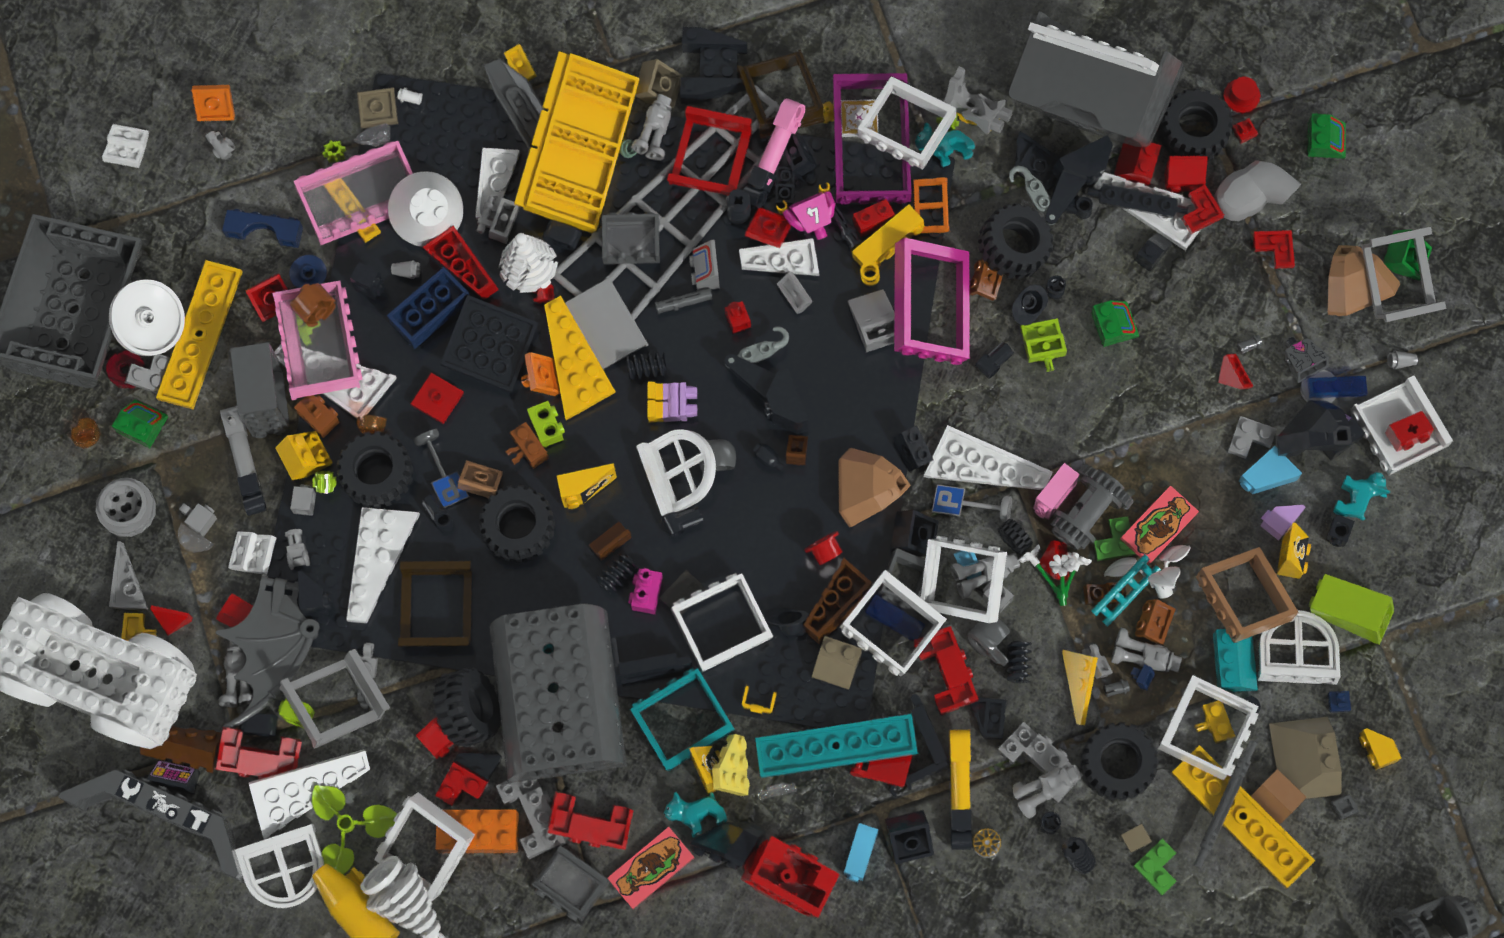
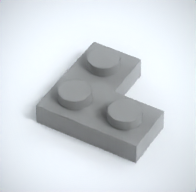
[125,354,170,394]
[1228,416,1277,459]

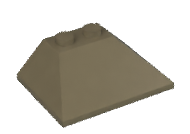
[1268,717,1342,799]

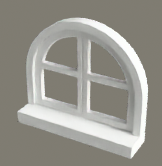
[636,430,716,516]
[1258,610,1340,685]
[235,824,324,908]

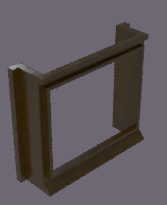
[737,49,825,139]
[398,561,472,647]

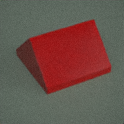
[245,273,288,323]

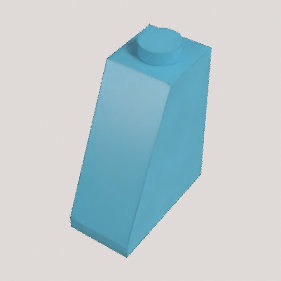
[1239,446,1302,494]
[844,823,878,882]

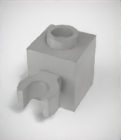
[179,503,217,537]

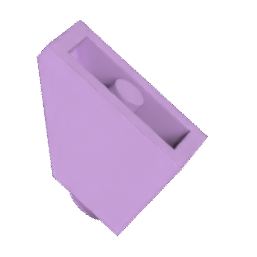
[1261,505,1306,540]

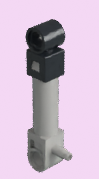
[220,406,267,516]

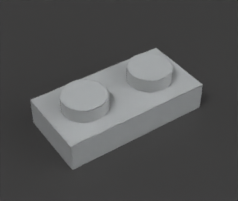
[777,272,813,314]

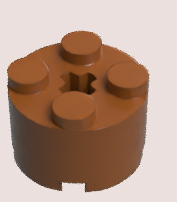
[290,283,336,327]

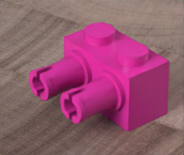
[629,568,663,614]

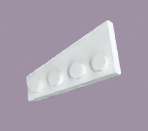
[476,148,520,221]
[739,239,819,276]

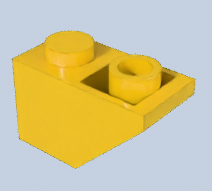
[1359,729,1401,770]

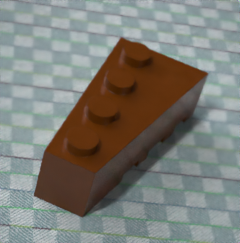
[804,558,873,645]
[140,726,221,773]

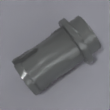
[1237,335,1263,354]
[1103,679,1130,697]

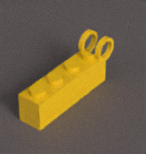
[852,205,924,286]

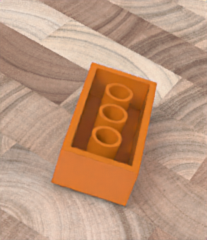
[436,810,519,853]

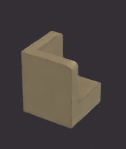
[1119,824,1152,853]

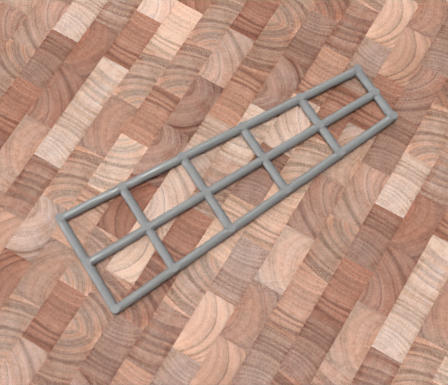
[553,85,780,320]

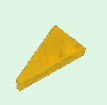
[1062,650,1098,725]

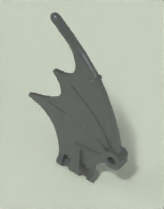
[216,575,320,730]

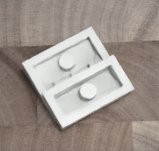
[102,124,149,168]
[228,532,276,574]

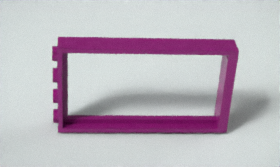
[833,73,911,205]

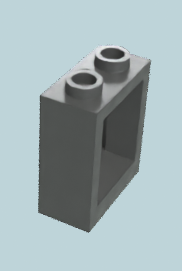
[877,548,925,610]

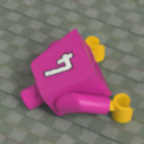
[776,183,835,240]

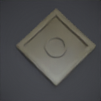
[357,88,398,128]

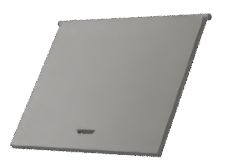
[565,276,649,369]

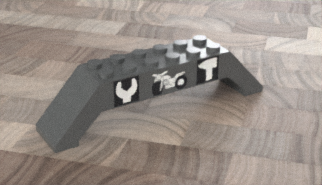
[58,769,245,883]

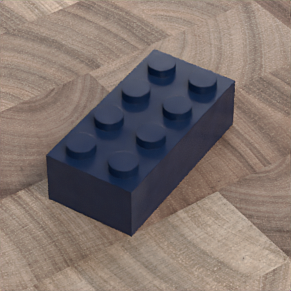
[387,267,470,349]

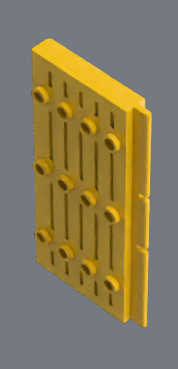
[514,52,640,233]

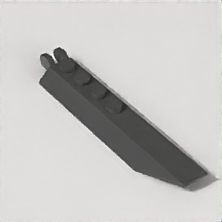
[484,59,546,151]

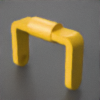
[742,686,777,714]

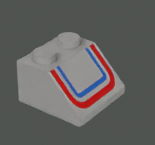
[690,240,719,291]

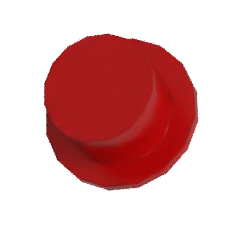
[1223,76,1260,113]
[804,531,843,565]

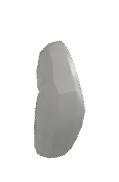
[1213,160,1301,221]

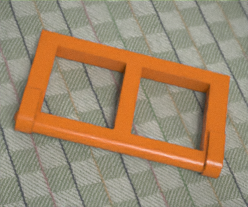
[914,177,949,233]

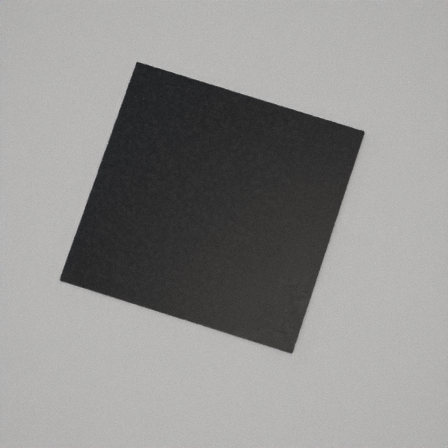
[265,73,955,728]

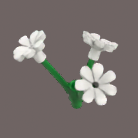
[1018,545,1092,606]

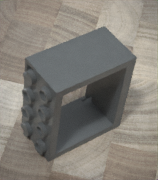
[230,342,291,438]

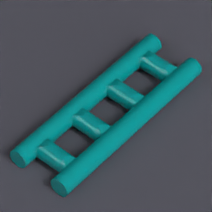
[1091,554,1161,626]

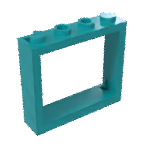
[630,668,735,771]

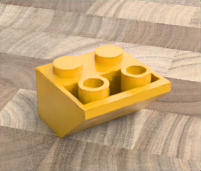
[275,431,333,480]

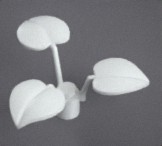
[1104,545,1191,599]

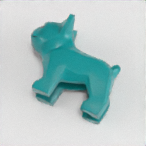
[915,123,975,167]
[1333,472,1390,520]
[664,792,727,838]

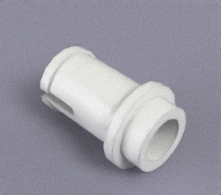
[398,88,422,105]

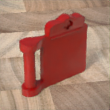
[850,755,913,787]

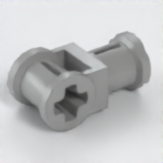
[285,529,310,570]

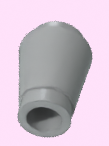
[391,260,420,279]
[1387,351,1418,370]

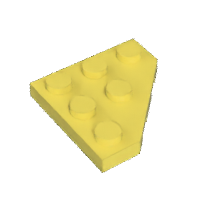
[712,734,750,796]

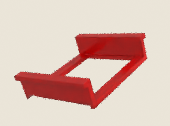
[667,106,752,196]

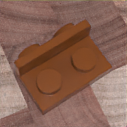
[969,259,1003,301]
[1135,599,1176,645]

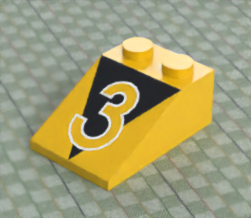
[557,463,617,509]
[1277,523,1311,579]
[690,746,720,795]

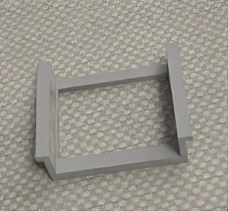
[1361,227,1446,322]
[279,649,390,749]

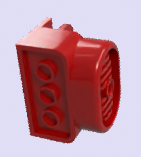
[741,836,840,918]

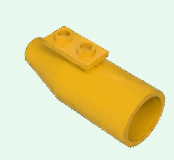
[312,864,400,938]

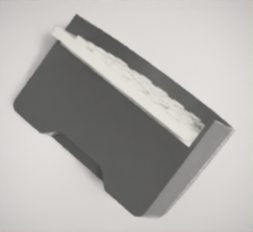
[1009,11,1185,147]

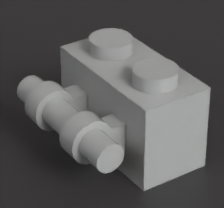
[476,196,519,244]

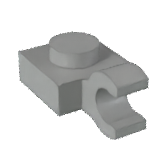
[359,643,378,678]
[1082,644,1113,679]

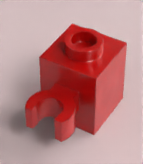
[725,301,751,334]

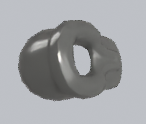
[699,439,736,479]
[967,617,1011,666]

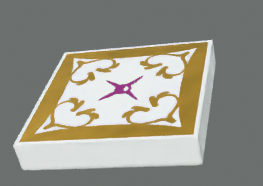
[841,100,878,137]

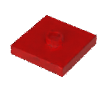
[745,208,791,249]
[411,373,464,424]

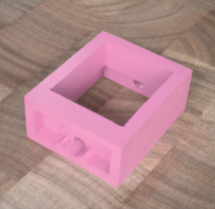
[1033,463,1080,520]

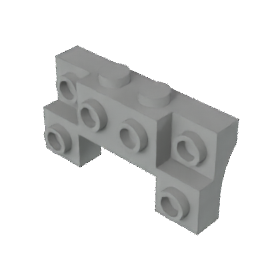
[997,722,1083,804]
[496,779,566,859]

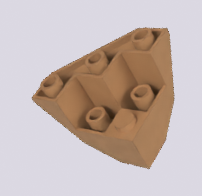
[1328,245,1400,316]
[839,448,911,527]

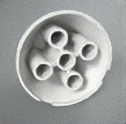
[388,172,463,247]

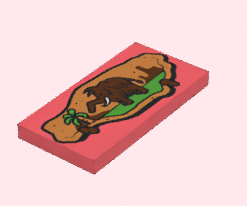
[1120,485,1199,565]
[607,827,694,909]

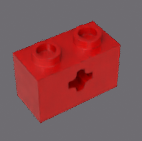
[852,199,895,238]
[1385,411,1434,452]

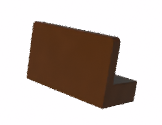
[589,522,632,561]

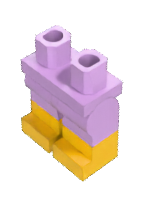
[647,382,697,423]

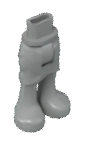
[631,94,672,160]
[950,552,1020,599]
[1111,628,1182,672]
[219,641,253,707]
[1013,765,1081,818]

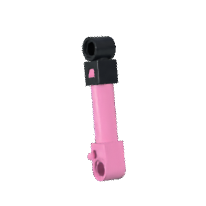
[744,98,805,208]

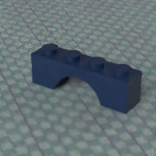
[222,209,303,248]

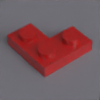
[1182,185,1224,234]
[1253,230,1295,269]
[435,761,489,806]

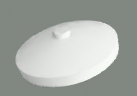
[109,280,185,356]

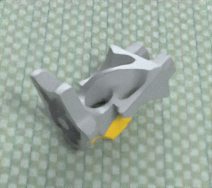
[943,66,1012,134]

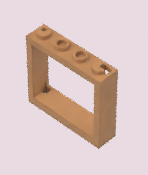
[1196,547,1299,643]

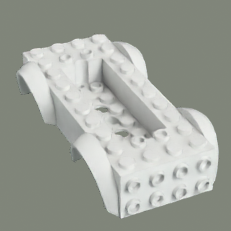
[0,593,197,749]

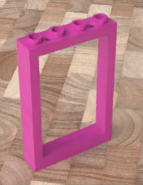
[894,238,970,365]

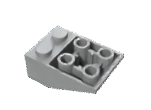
[848,289,895,352]

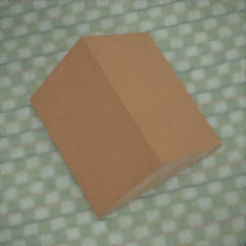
[457,460,503,498]
[1251,769,1307,825]

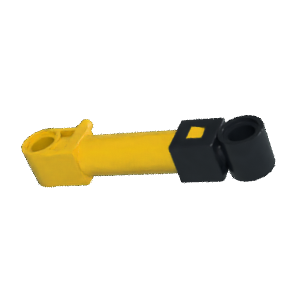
[949,730,972,850]

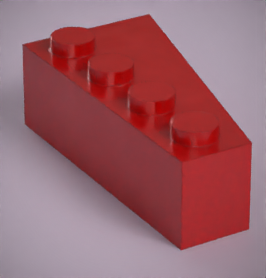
[423,226,499,300]

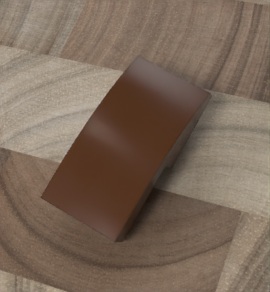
[1083,583,1127,605]

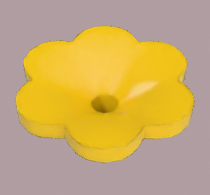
[822,101,834,124]

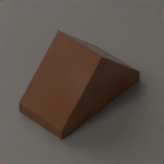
[786,435,808,466]

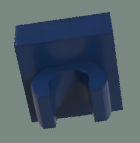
[1131,664,1155,691]
[1328,691,1351,713]

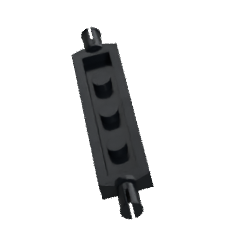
[1087,184,1189,218]

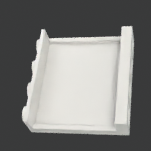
[1351,376,1453,476]

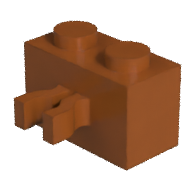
[294,394,340,438]
[506,422,549,469]

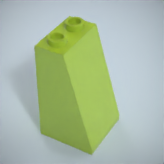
[1309,574,1394,645]

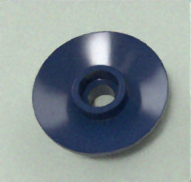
[289,255,327,288]

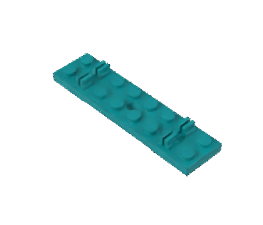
[755,714,918,778]

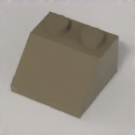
[635,59,683,109]
[812,636,862,690]

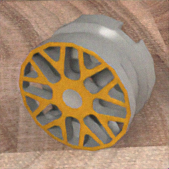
[973,829,1001,858]

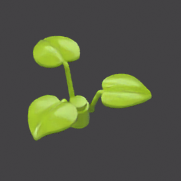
[312,785,397,875]

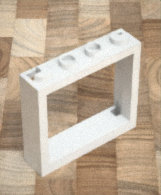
[858,77,956,169]
[921,536,1007,623]
[840,570,947,676]
[671,573,773,673]
[1158,675,1259,780]
[374,793,475,901]

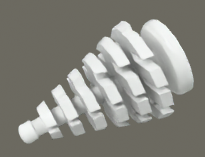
[498,233,558,293]
[360,856,445,938]

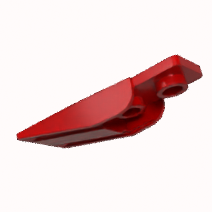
[216,594,253,628]

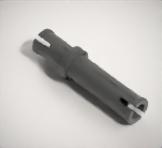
[655,288,712,314]

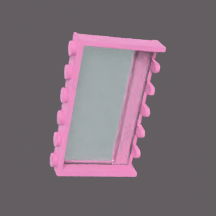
[294,141,413,245]
[273,281,363,400]

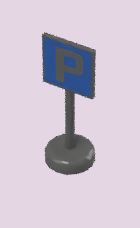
[413,429,469,508]

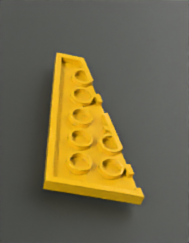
[544,295,616,421]

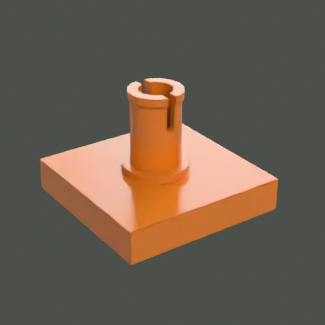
[192,85,235,121]
[521,352,560,396]

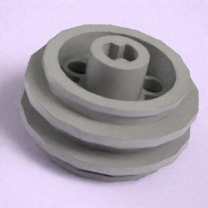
[96,478,156,537]

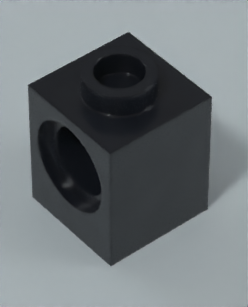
[1325,514,1355,547]

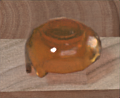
[356,415,387,435]
[71,418,100,449]

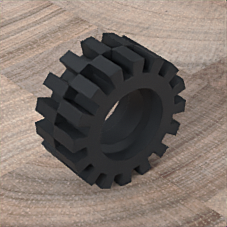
[997,518,1033,555]

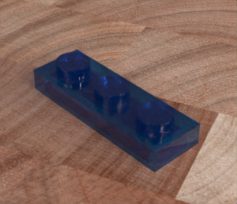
[1307,376,1368,398]
[865,594,926,642]

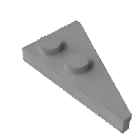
[109,541,148,611]

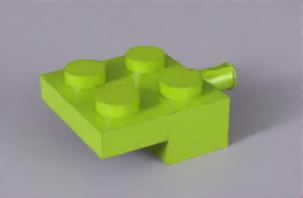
[1020,318,1067,372]

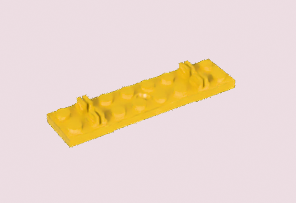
[156,260,243,409]
[1171,745,1315,889]

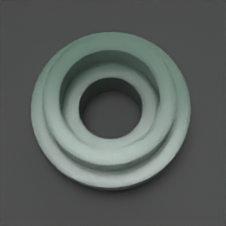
[620,139,637,158]

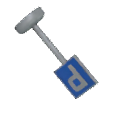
[932,485,1012,522]

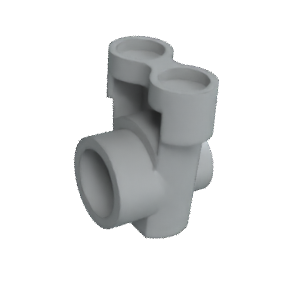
[205,131,235,160]

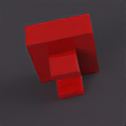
[1232,118,1258,143]
[533,284,555,303]

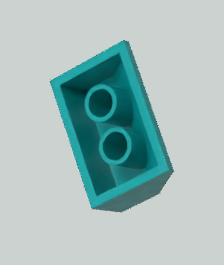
[1213,629,1258,692]

